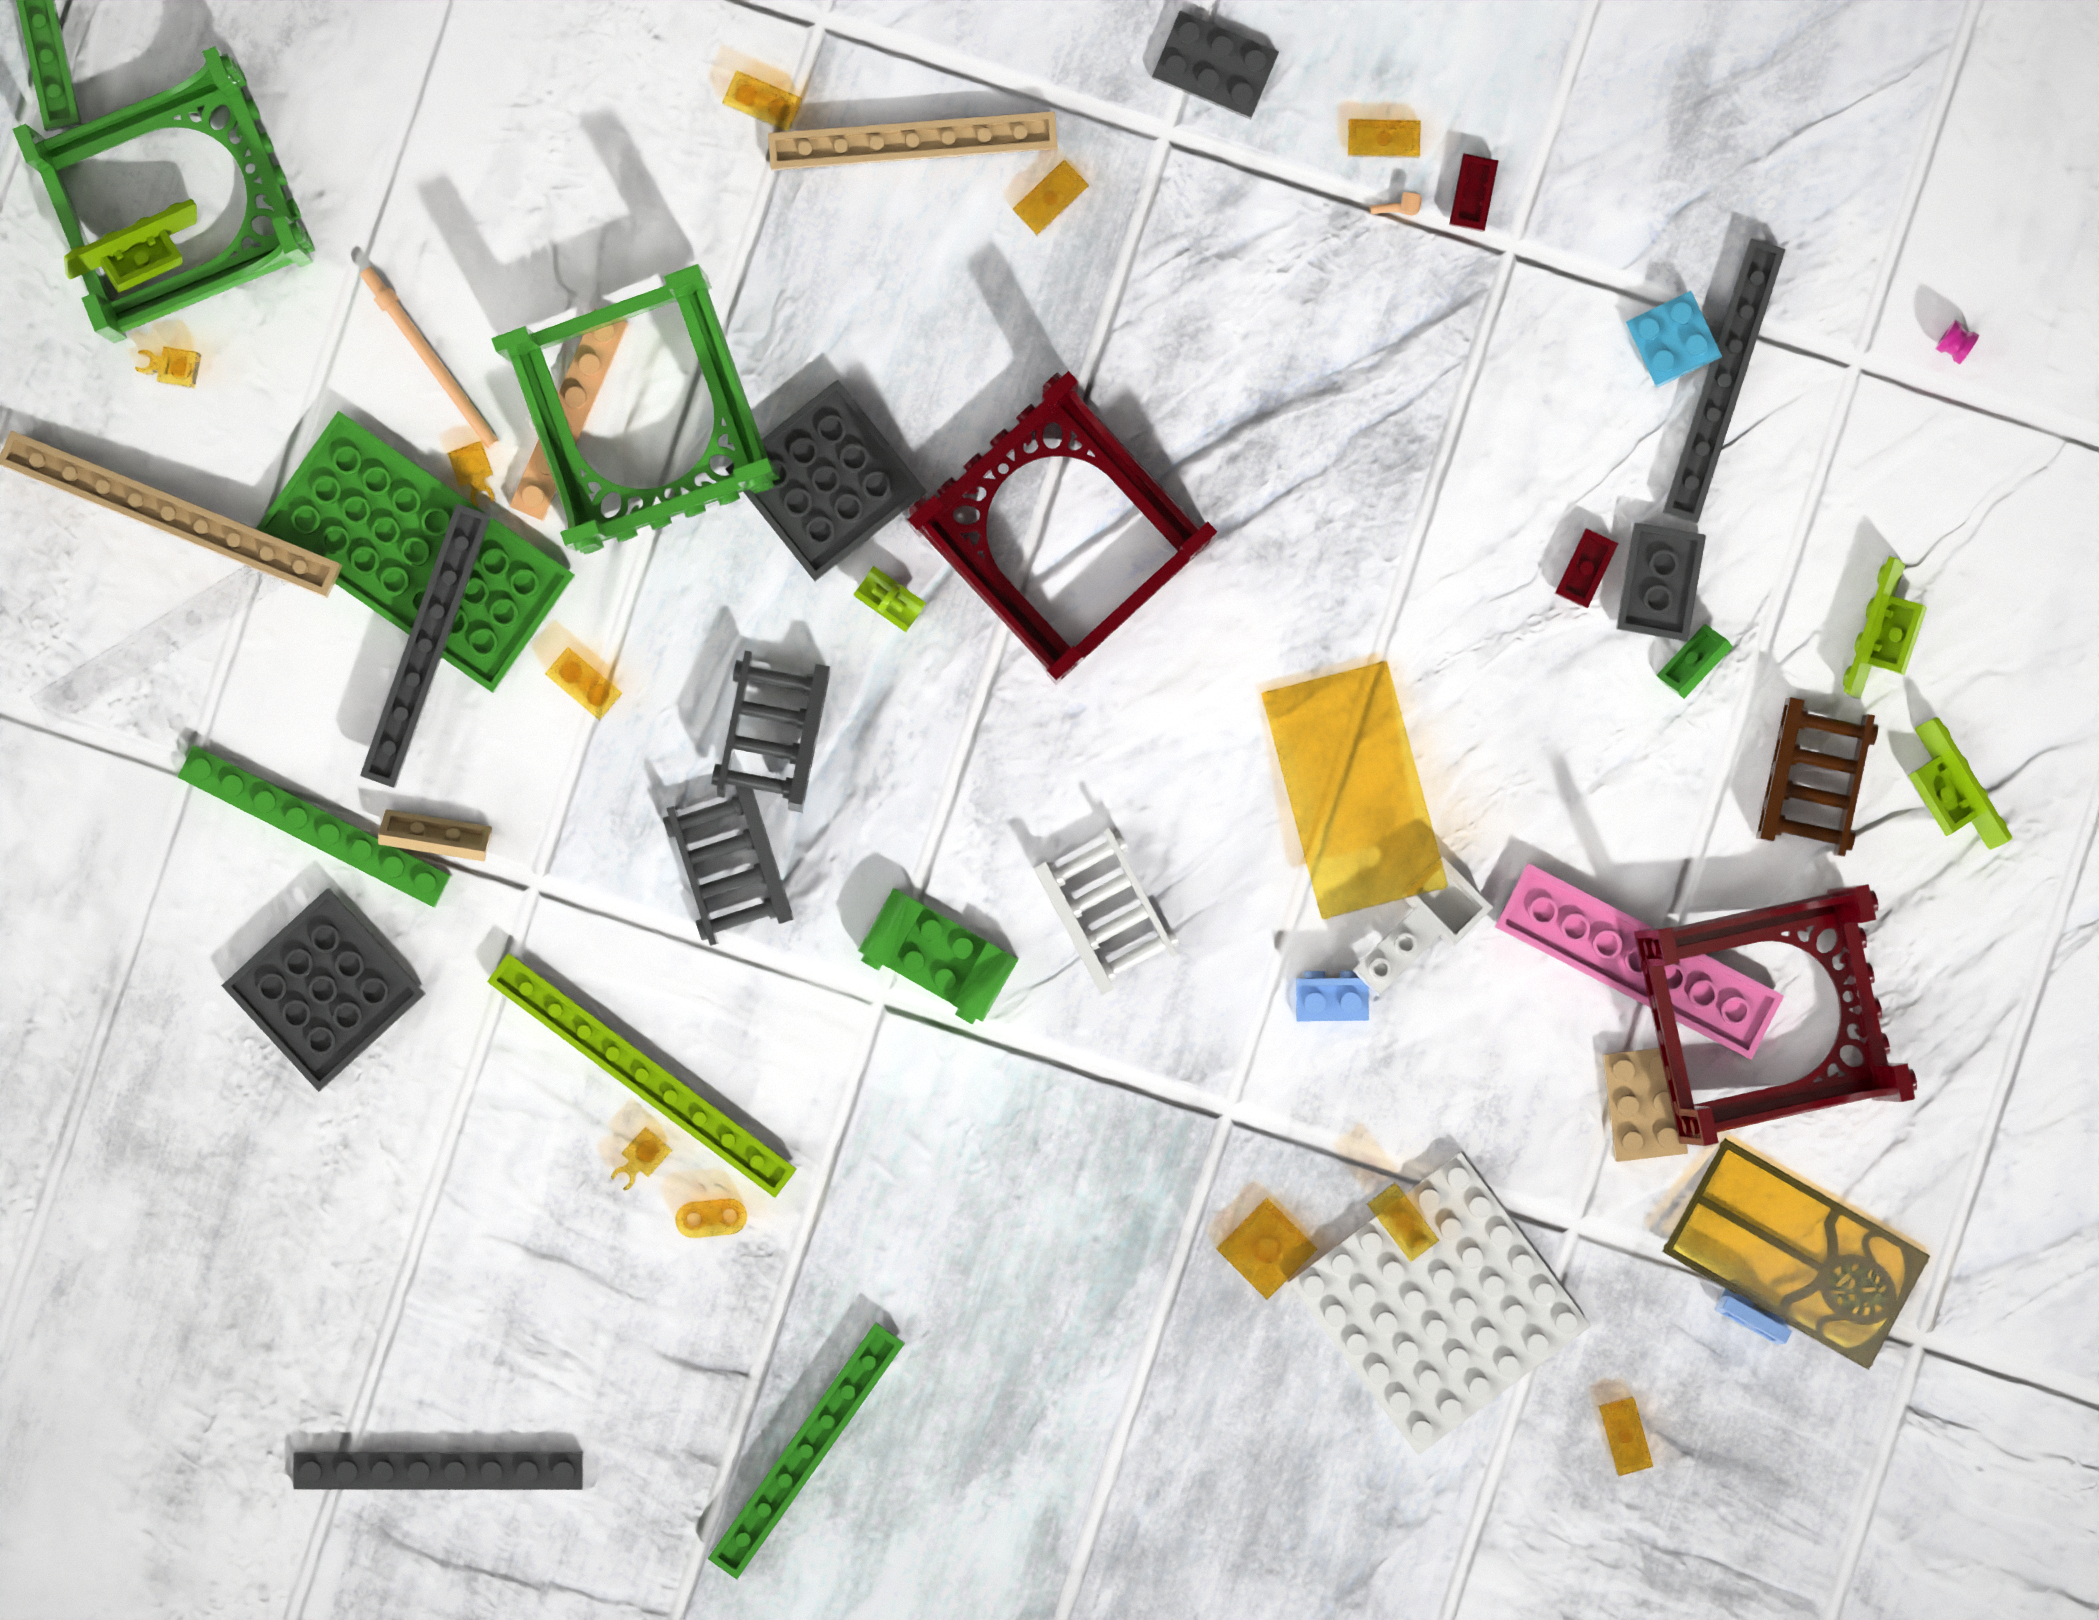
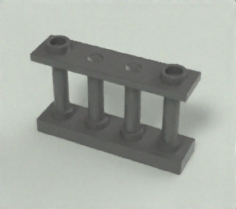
[711,650,830,813]
[663,786,794,946]

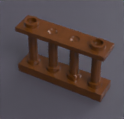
[1755,697,1879,857]

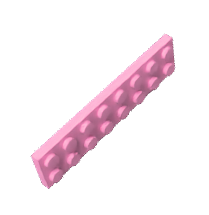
[1494,863,1784,1060]

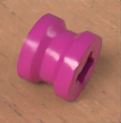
[1935,319,1980,365]

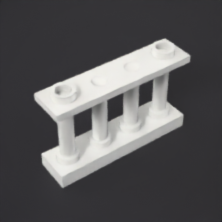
[1033,827,1180,996]

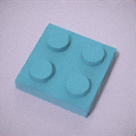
[1626,291,1722,388]

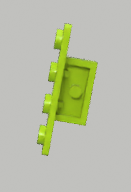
[64,199,197,293]
[1843,556,1927,700]
[1908,716,2013,850]

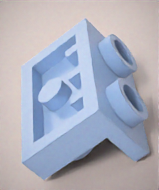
[1296,970,1369,1022]
[1714,1279,1794,1345]

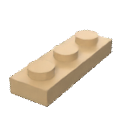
[378,809,492,862]

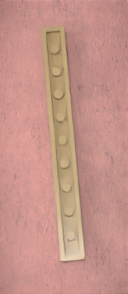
[0,430,342,599]

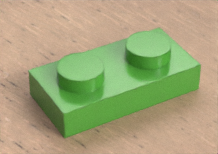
[1656,624,1733,699]

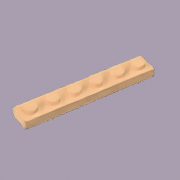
[509,309,629,522]

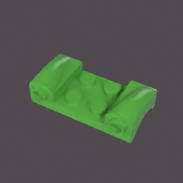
[858,888,1019,1025]

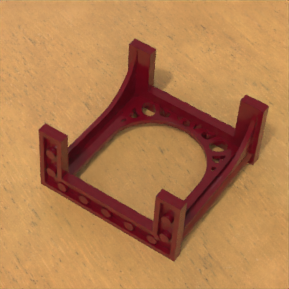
[907,371,1217,685]
[1634,884,1917,1146]

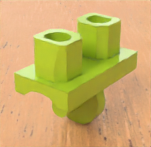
[853,566,927,633]

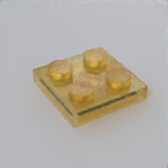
[1216,1197,1318,1300]

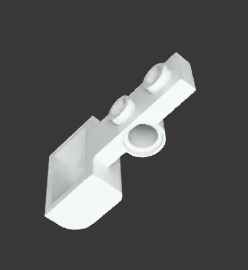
[1352,856,1493,996]

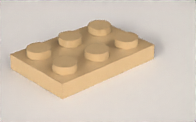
[1602,1048,1688,1162]

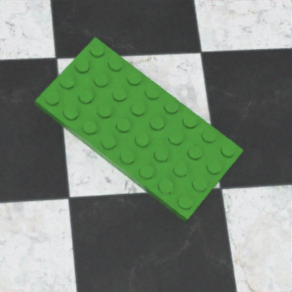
[256,411,576,693]

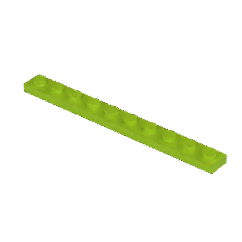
[487,953,797,1198]

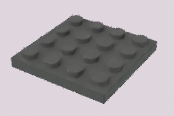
[725,379,928,582]
[221,888,426,1092]

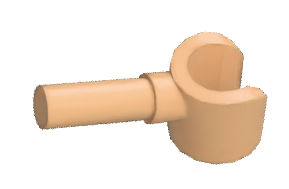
[1370,192,1422,216]

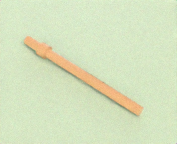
[360,266,499,449]

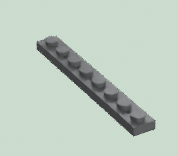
[1662,238,1786,524]
[360,503,492,788]
[293,1452,583,1490]

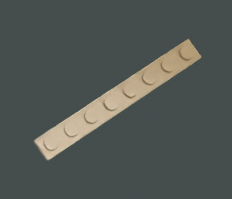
[768,111,1058,171]

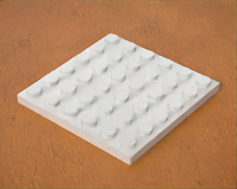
[1288,1152,1591,1456]

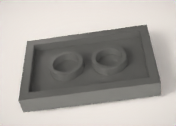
[1152,11,1279,120]
[1615,522,1706,642]

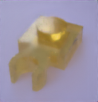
[135,346,202,389]
[447,441,496,508]
[611,1126,673,1191]

